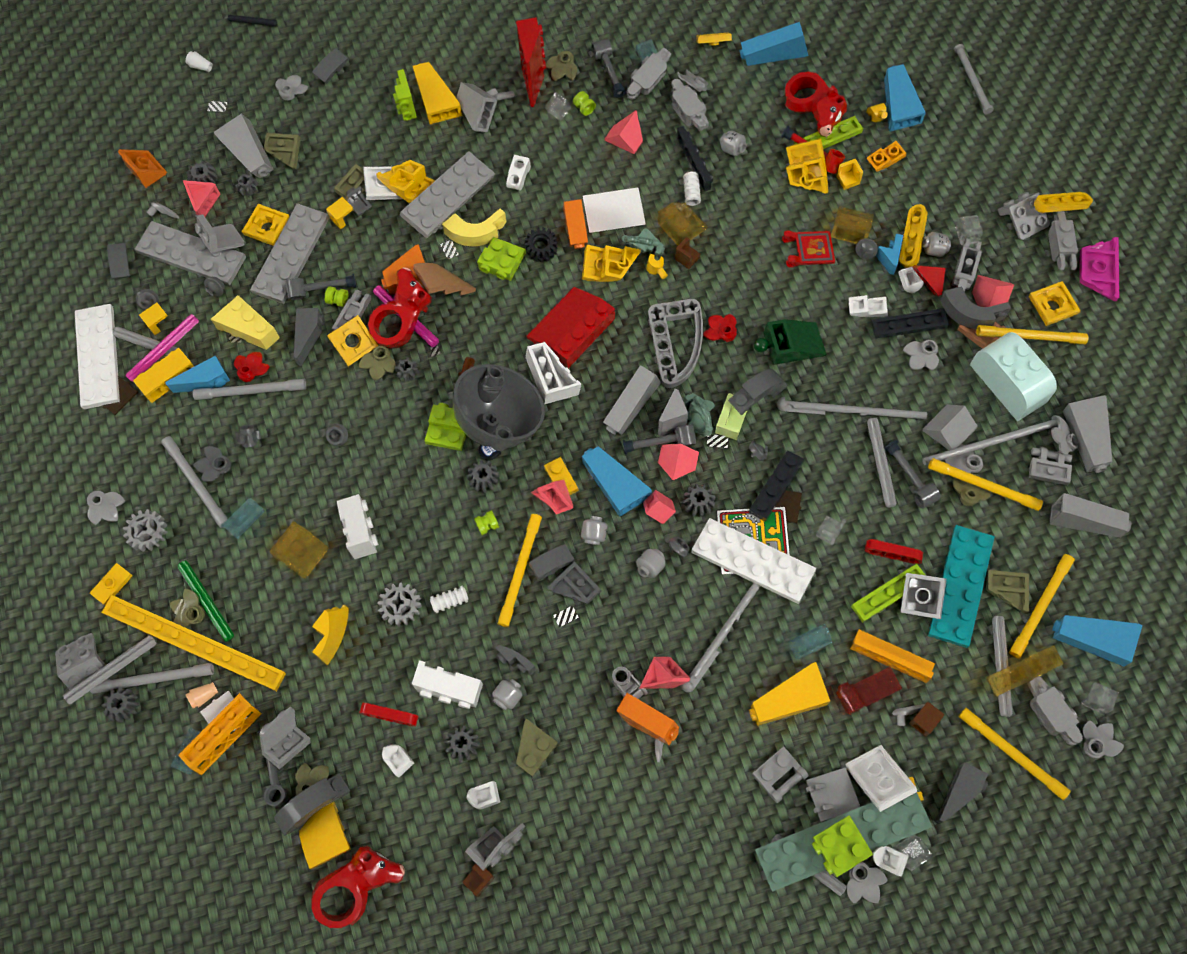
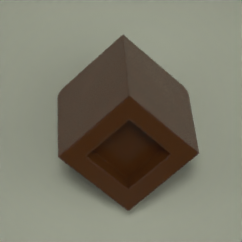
[675,237,700,269]
[909,702,945,737]
[463,864,495,897]

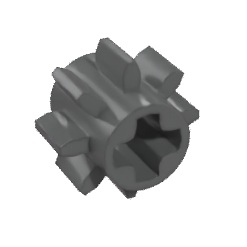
[235,174,259,196]
[395,358,419,382]
[236,425,261,447]

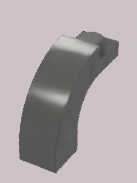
[940,286,1011,329]
[728,369,788,415]
[274,774,350,836]

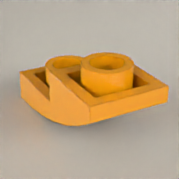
[867,141,906,172]

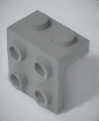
[997,192,1050,240]
[195,214,244,253]
[55,633,106,690]
[260,707,311,769]
[465,823,525,870]

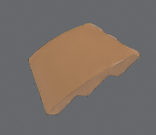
[413,263,476,296]

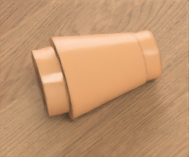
[185,682,218,708]

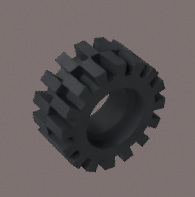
[525,227,558,262]

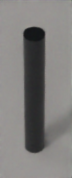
[228,15,277,26]

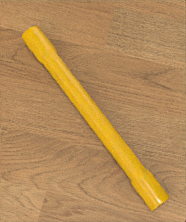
[976,325,1088,344]
[928,458,1043,511]
[497,514,542,627]
[1009,554,1075,659]
[958,708,1071,800]

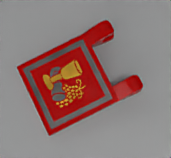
[782,230,835,268]

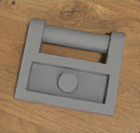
[752,746,809,803]

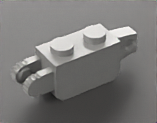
[627,48,671,100]
[671,79,709,131]
[1048,211,1078,270]
[951,238,982,291]
[1027,676,1083,746]

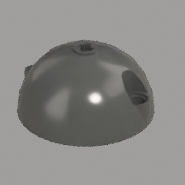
[452,364,545,451]

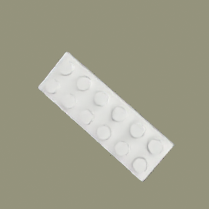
[75,304,120,409]
[692,518,816,604]

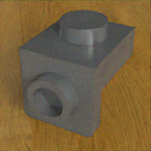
[345,186,372,218]

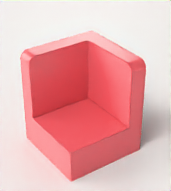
[643,490,676,524]

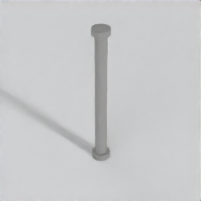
[954,44,994,115]

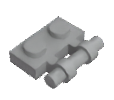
[1029,447,1072,486]

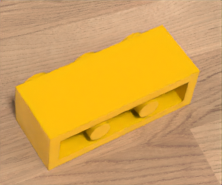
[133,348,194,403]

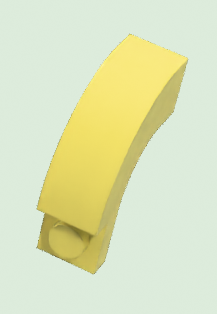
[442,209,506,247]

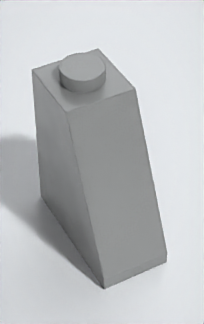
[456,82,497,132]

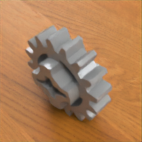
[123,509,168,552]
[377,583,422,627]

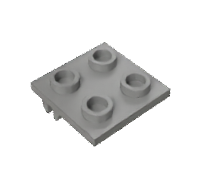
[806,767,860,822]

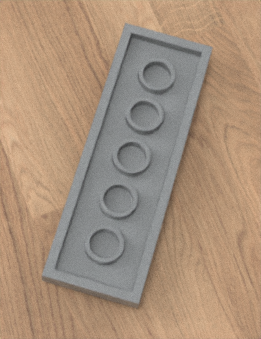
[400,151,495,239]
[250,204,329,304]
[135,221,246,286]

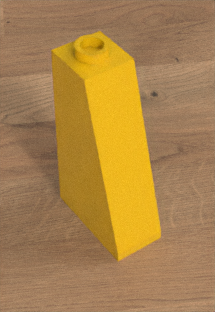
[413,62,462,124]
[749,662,830,726]

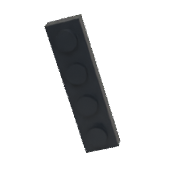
[677,126,713,192]
[871,308,949,339]
[749,450,804,522]

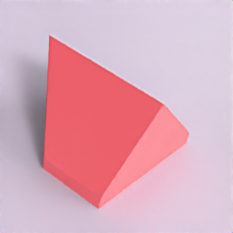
[605,110,643,154]
[183,180,220,217]
[972,275,1014,307]
[658,444,699,480]
[531,480,573,515]
[639,657,690,689]

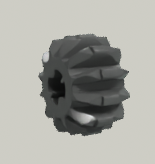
[186,160,218,184]
[467,460,500,493]
[683,483,716,517]
[101,687,140,723]
[444,725,480,762]

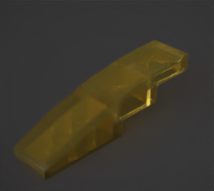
[986,645,1064,697]

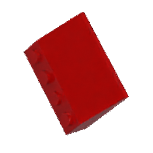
[516,17,546,107]
[527,287,615,368]

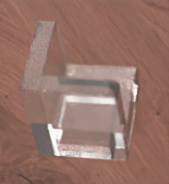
[546,92,571,121]
[956,215,983,245]
[816,516,846,545]
[1081,682,1119,715]
[894,835,933,871]

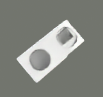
[506,155,531,190]

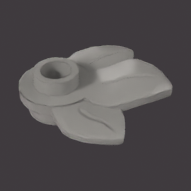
[677,69,708,92]
[275,75,308,100]
[903,340,939,371]
[1051,418,1079,455]
[944,444,983,473]
[87,491,125,525]
[1082,720,1124,758]
[846,862,888,903]

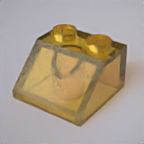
[658,202,707,246]
[831,206,874,244]
[269,521,329,579]

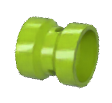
[573,91,596,116]
[325,286,348,307]
[474,510,499,535]

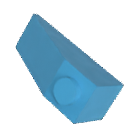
[165,356,230,393]

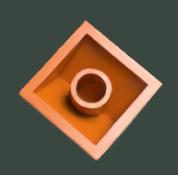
[118,149,167,188]

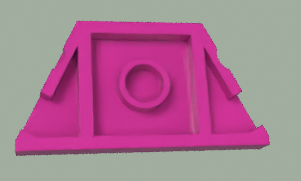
[1080,237,1119,301]

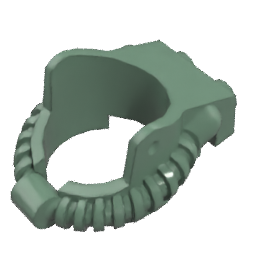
[622,229,665,256]
[684,393,715,436]

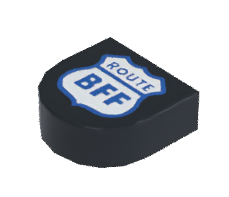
[479,445,501,461]

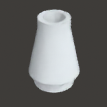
[186,51,213,72]

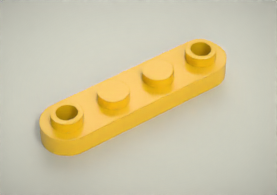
[1033,192,1093,213]
[899,204,928,268]

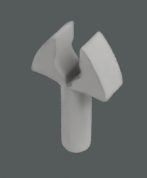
[487,88,514,100]

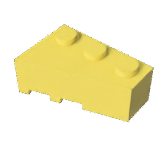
[211,296,280,350]

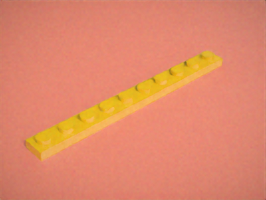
[101,595,286,692]

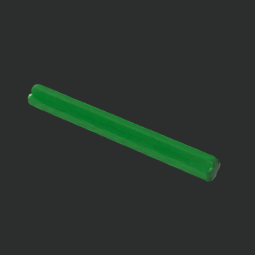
[178,560,234,642]

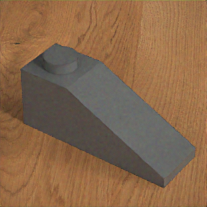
[293,308,325,366]
[935,762,988,824]

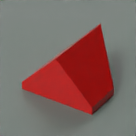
[912,265,945,296]

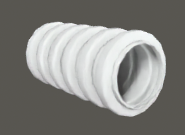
[683,172,701,206]
[430,586,469,613]

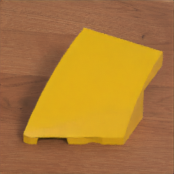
[786,138,828,194]
[376,160,435,203]
[582,245,641,282]
[312,605,349,665]
[299,802,351,869]

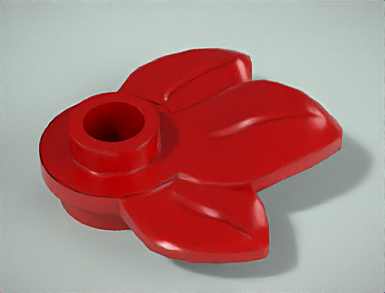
[703,314,737,342]
[234,352,270,382]

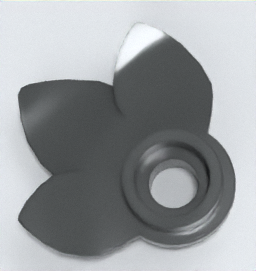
[193,446,231,482]

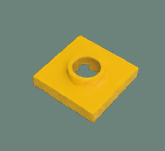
[242,204,290,246]
[1028,281,1081,326]
[327,315,379,366]

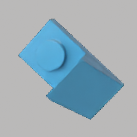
[876,234,903,275]

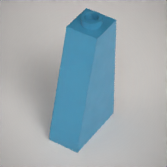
[739,22,808,66]
[884,64,926,132]
[582,446,652,517]
[1052,615,1143,666]

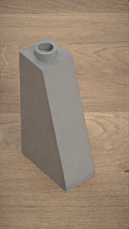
[214,114,274,178]
[603,365,661,435]
[1063,395,1112,473]
[1050,493,1131,538]

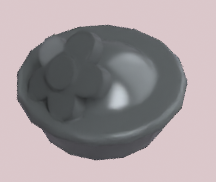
[855,238,878,260]
[204,276,225,297]
[136,289,159,310]
[326,423,348,446]
[748,440,768,461]
[669,536,689,557]

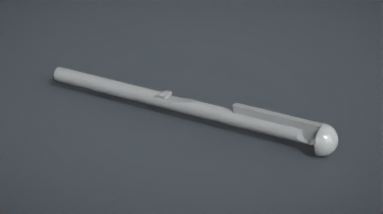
[777,397,927,419]
[922,415,1061,465]
[680,583,760,692]

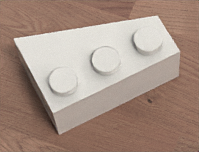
[525,342,581,404]
[336,494,379,559]
[412,660,483,709]

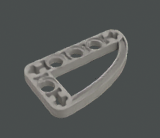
[648,299,703,388]

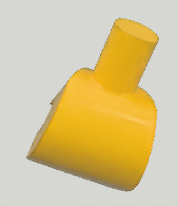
[866,103,888,122]
[646,254,668,279]

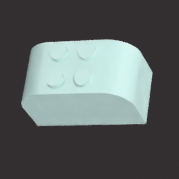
[970,332,1057,422]

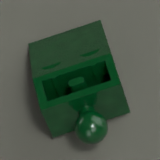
[754,319,827,365]

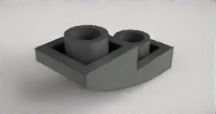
[313,48,349,84]
[107,243,131,279]
[529,544,575,580]
[496,645,536,675]

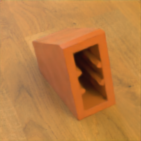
[563,199,588,249]
[381,244,425,295]
[616,693,680,746]

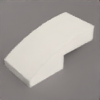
[849,295,888,317]

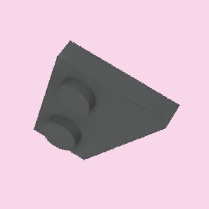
[547,561,602,604]

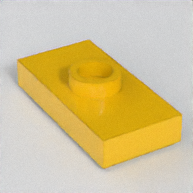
[696,32,732,45]
[90,563,133,605]

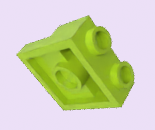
[393,69,417,121]
[477,237,526,281]
[425,403,466,451]
[811,815,873,877]

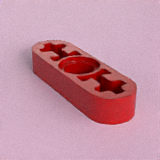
[865,539,923,564]
[359,703,419,727]

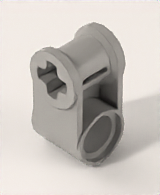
[612,667,648,699]

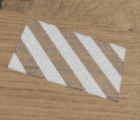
[207,101,227,112]
[440,240,459,259]

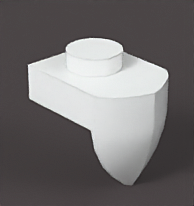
[898,267,924,293]
[382,744,414,777]
[466,781,500,810]
[872,846,909,877]

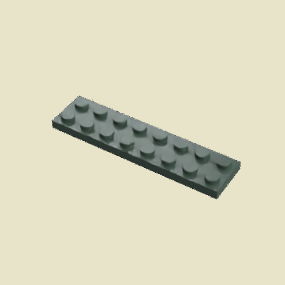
[755,792,932,892]

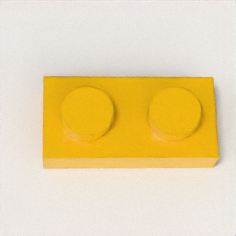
[544,457,579,495]

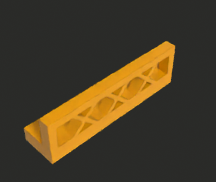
[850,629,935,683]
[178,693,262,776]

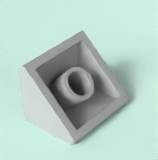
[658,389,688,436]
[922,404,978,450]
[901,573,946,619]

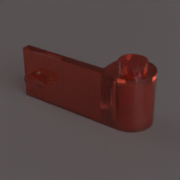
[836,667,902,715]

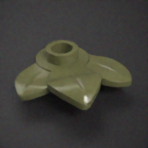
[546,51,577,82]
[359,346,396,381]
[953,474,991,506]
[170,589,205,628]
[295,763,329,796]

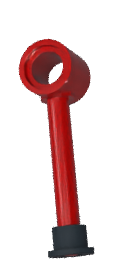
[781,125,845,174]

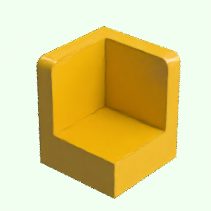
[836,158,863,190]
[326,197,353,229]
[139,302,167,335]

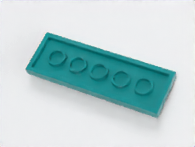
[928,525,995,648]

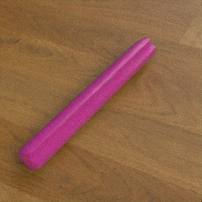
[373,285,439,347]
[126,314,199,382]

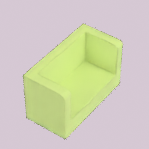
[715,393,747,440]

